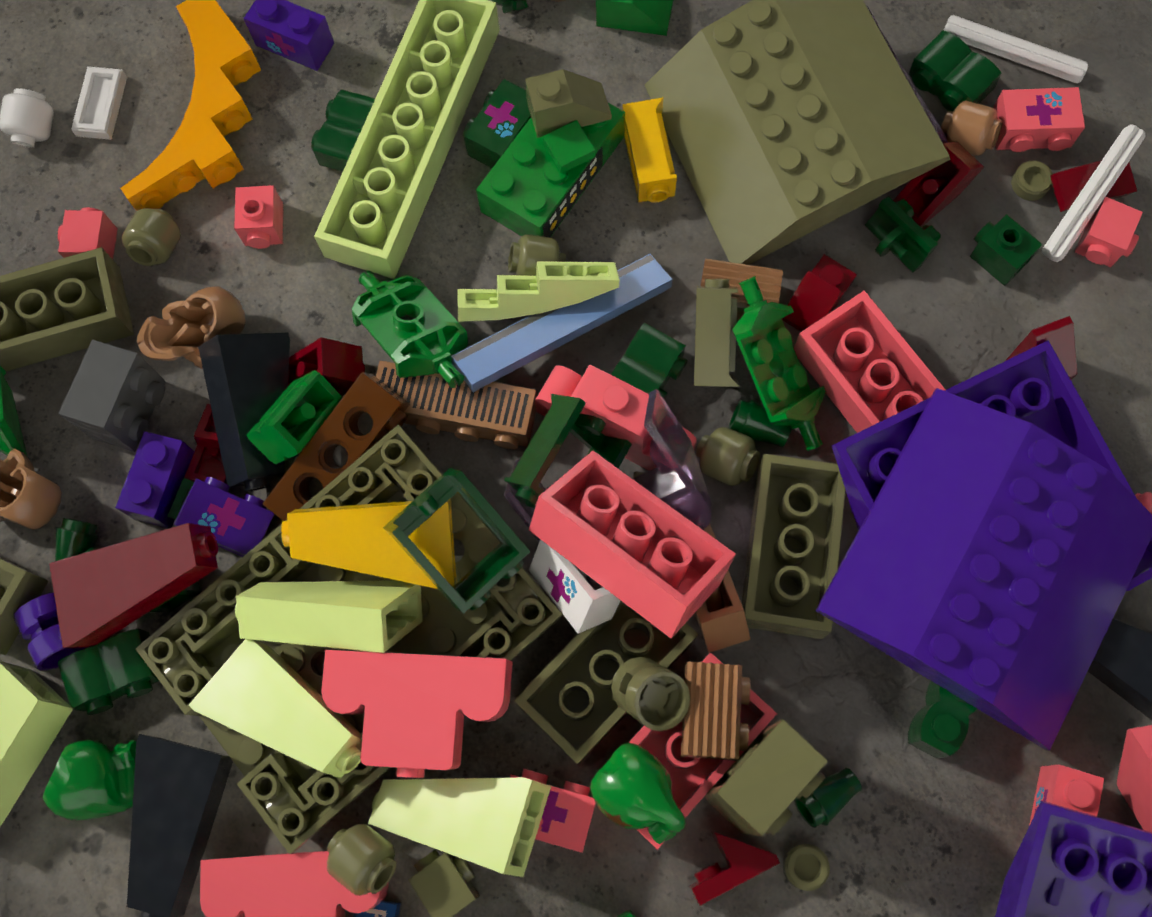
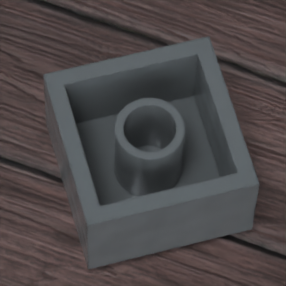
[58,340,166,452]

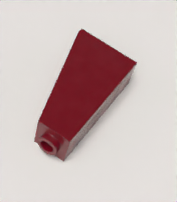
[49,523,218,648]

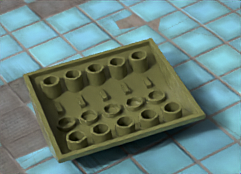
[644,0,950,265]

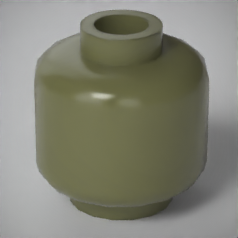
[122,208,181,266]
[508,234,566,276]
[696,427,760,486]
[327,824,396,896]

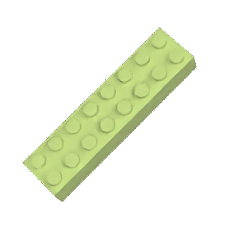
[314,0,500,279]

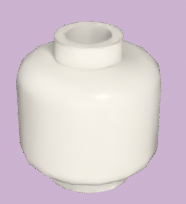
[0,88,54,147]

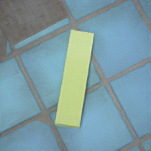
[457,261,620,322]

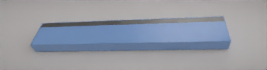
[452,254,673,392]

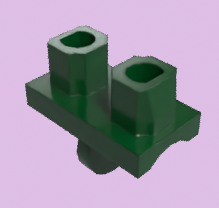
[865,196,941,272]

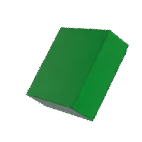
[542,120,596,174]

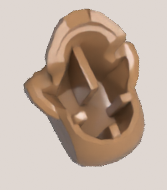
[137,286,245,369]
[0,448,62,530]

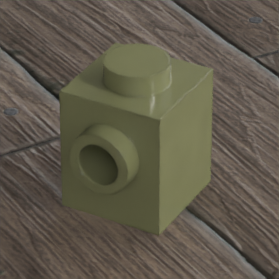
[408,850,480,917]

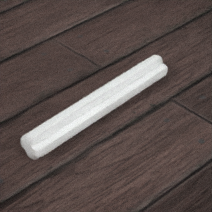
[943,15,1088,83]
[1042,124,1146,262]

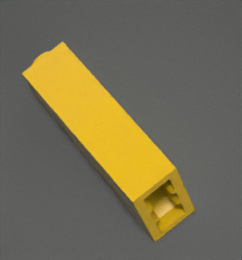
[281,498,457,589]

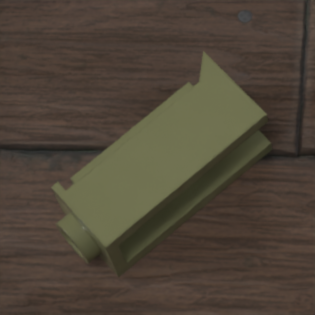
[694,279,740,387]

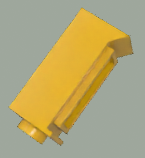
[622,97,677,203]

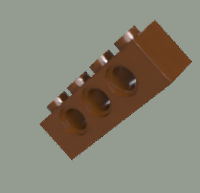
[263,372,410,521]

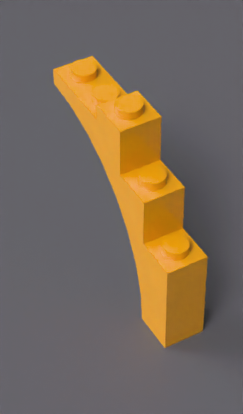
[120,0,261,211]

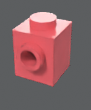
[234,185,283,249]
[1075,197,1143,267]
[58,207,117,259]

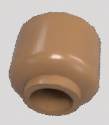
[941,101,1003,156]

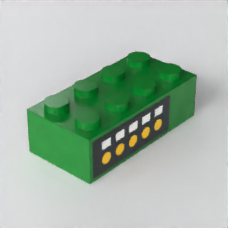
[476,103,625,237]

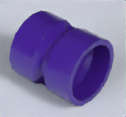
[13,592,88,671]

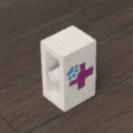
[529,539,621,634]

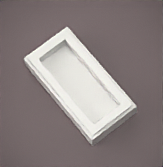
[71,66,127,140]

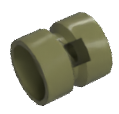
[612,657,690,731]

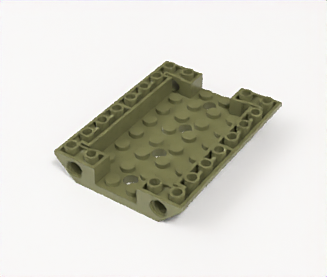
[136,425,563,854]

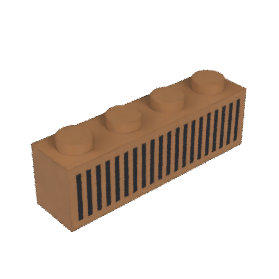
[375,361,537,449]

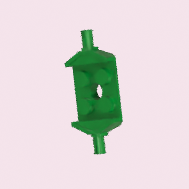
[351,271,468,388]
[732,276,826,450]

